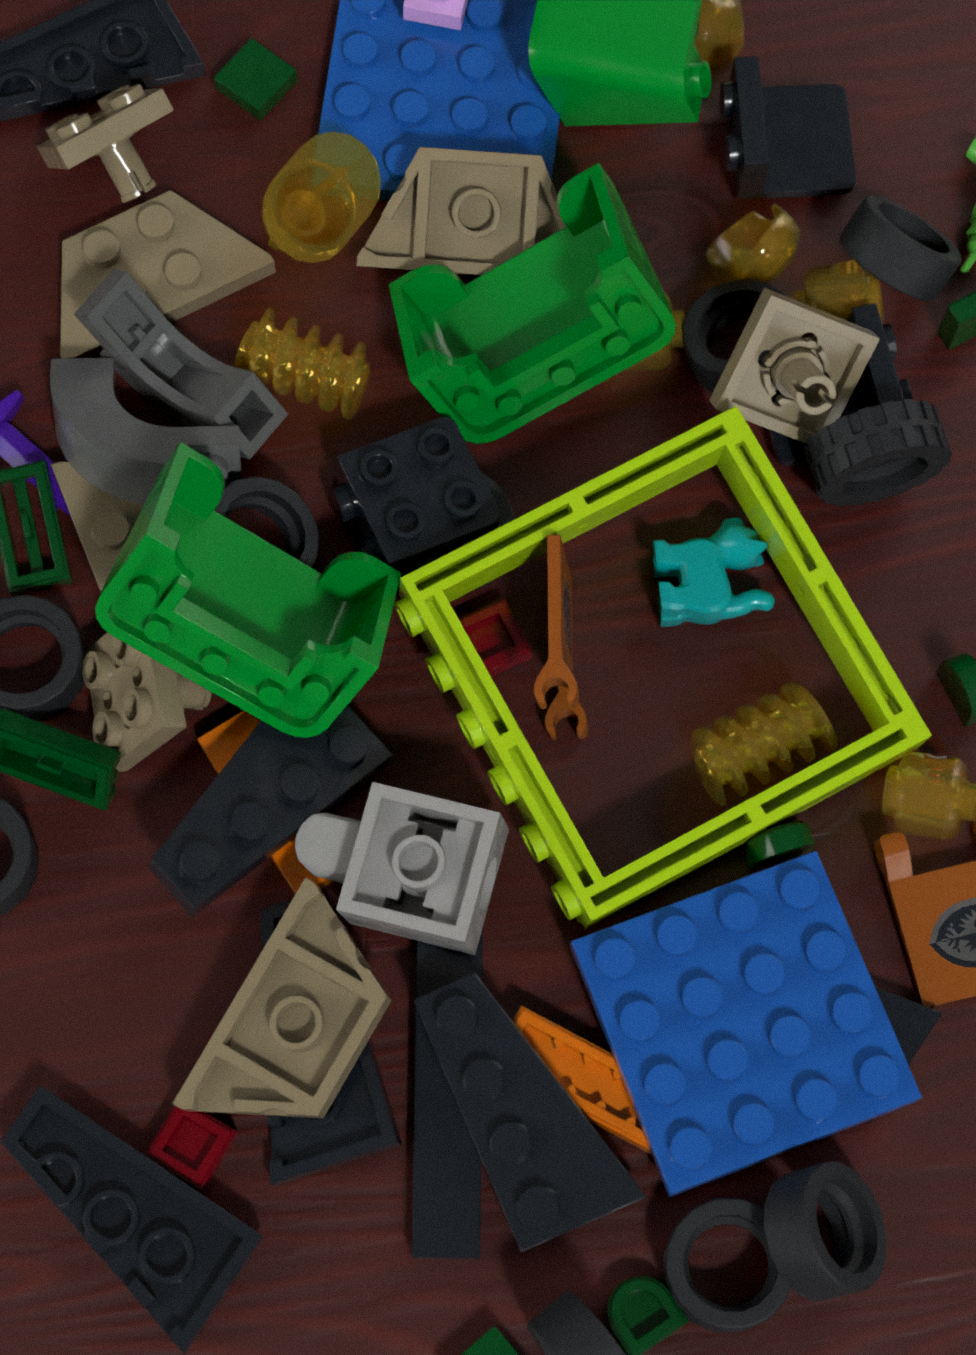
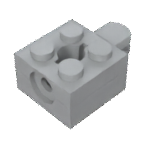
[295,782,509,955]

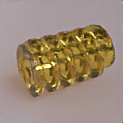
[233,308,371,420]
[690,681,838,807]

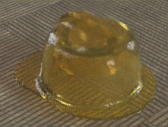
[262,131,381,263]

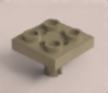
[37,84,174,203]
[709,288,880,444]
[82,632,212,772]

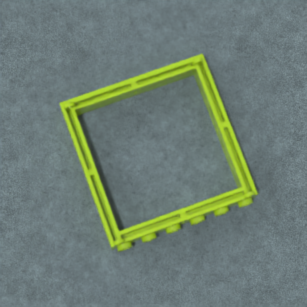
[394,406,932,930]

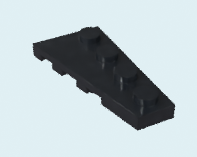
[0,0,206,122]
[149,705,393,917]
[261,889,402,1187]
[414,973,647,1253]
[0,1085,264,1355]

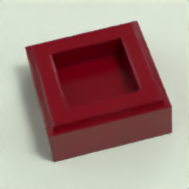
[458,598,532,677]
[144,1106,238,1193]

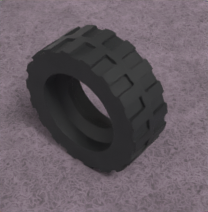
[804,399,952,506]

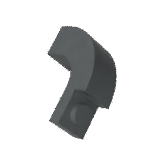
[74,269,288,460]
[50,358,241,505]

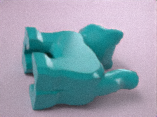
[652,517,775,627]

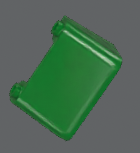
[528,0,712,126]
[389,163,676,444]
[95,442,401,738]

